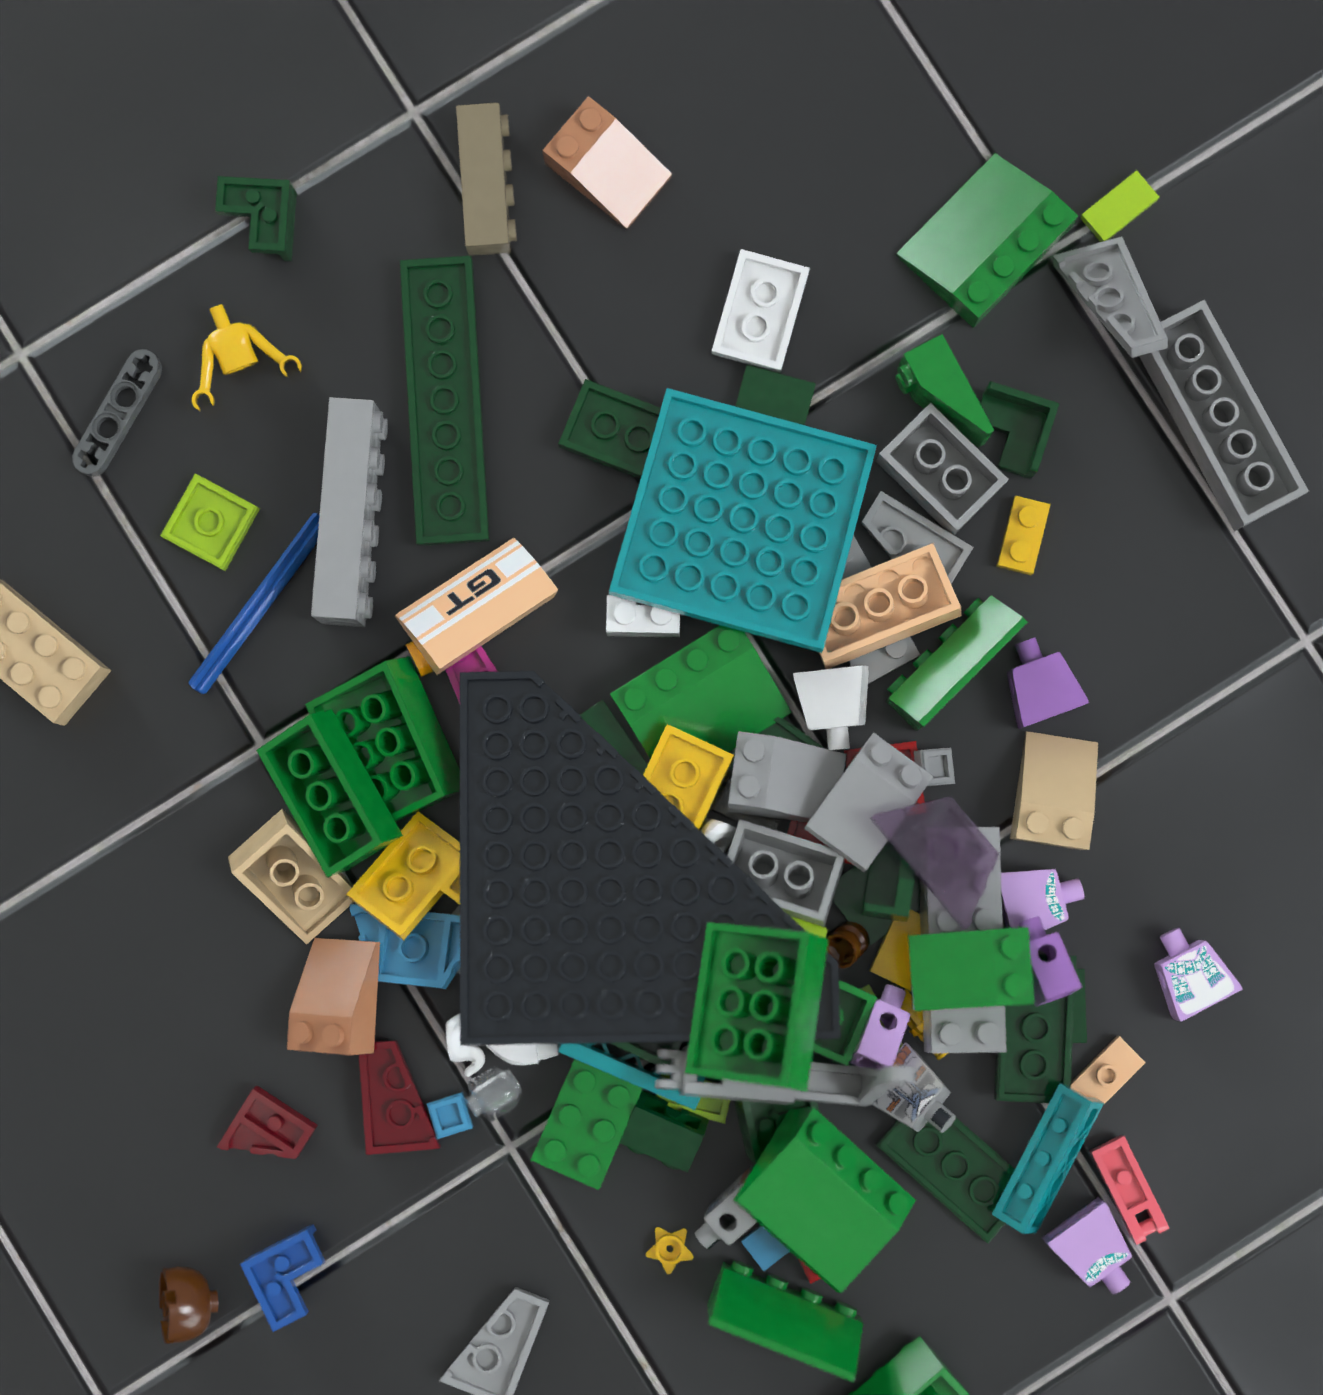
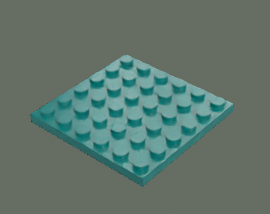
[609,388,877,653]

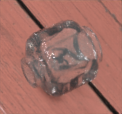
[465,1066,522,1121]

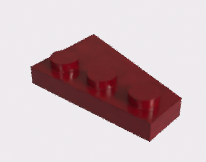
[359,1040,441,1155]

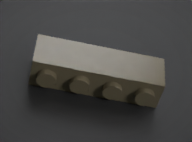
[456,103,517,256]

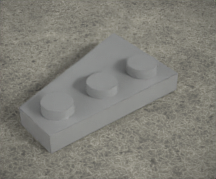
[861,491,974,584]
[439,1287,550,1395]

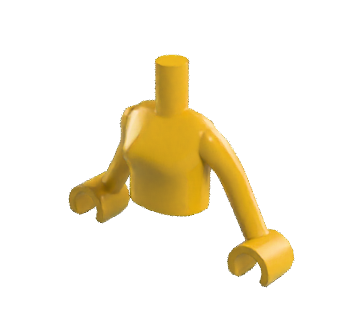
[192,304,302,411]

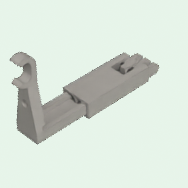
[655,1045,915,1107]

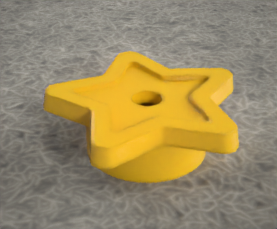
[646,1227,694,1274]

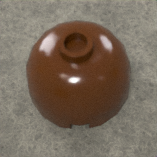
[159,1267,218,1344]

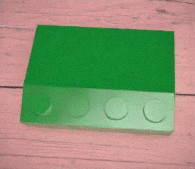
[896,153,1078,328]
[610,625,792,759]
[305,656,460,822]
[685,922,828,1092]
[733,1107,916,1293]
[707,1260,864,1382]

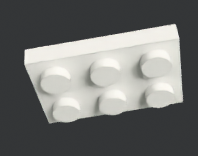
[712,249,810,373]

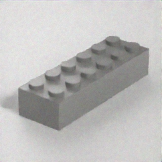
[1139,299,1309,531]
[311,397,388,627]
[918,827,1006,1053]

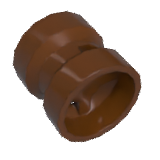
[827,922,870,969]

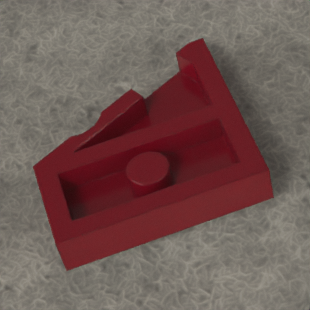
[217,1085,318,1159]

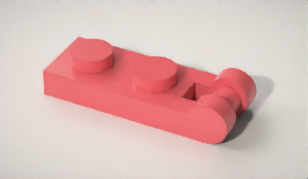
[1089,1135,1169,1245]

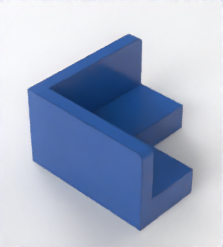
[240,1224,325,1332]

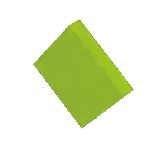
[160,473,260,571]

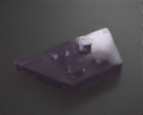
[870,796,999,930]

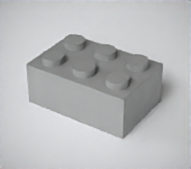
[876,403,1009,535]
[727,820,845,927]

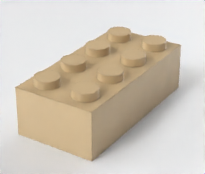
[0,579,112,726]

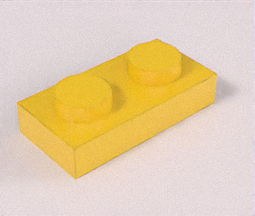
[996,495,1051,575]

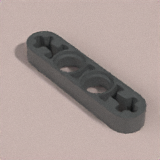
[72,349,162,477]

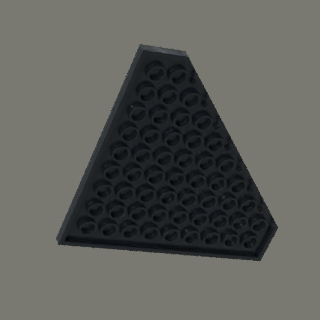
[460,671,841,1046]

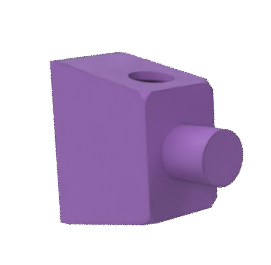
[1007,638,1089,729]
[1018,916,1082,1007]

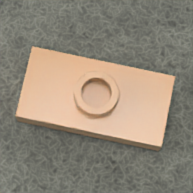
[1070,1035,1146,1104]

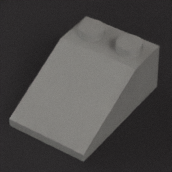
[728,731,846,822]
[804,732,933,872]

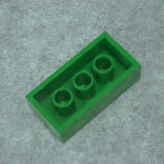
[256,709,403,878]

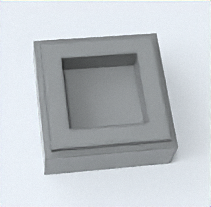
[914,747,955,787]

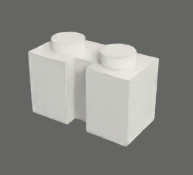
[606,595,680,638]

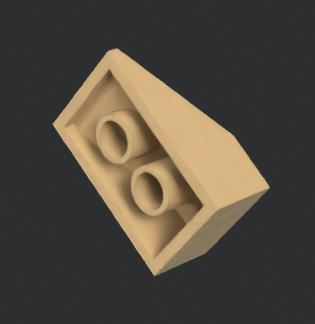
[1010,731,1098,850]
[228,809,354,944]

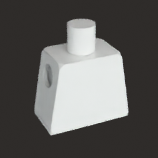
[793,665,869,750]

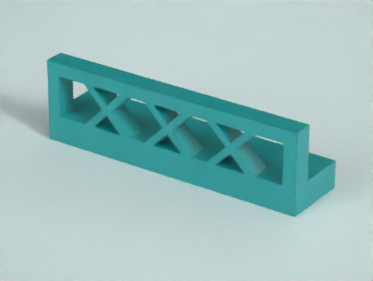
[558,1043,705,1110]
[992,1083,1104,1234]

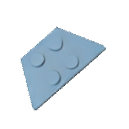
[350,904,460,989]

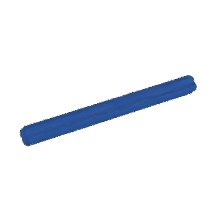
[189,513,320,694]

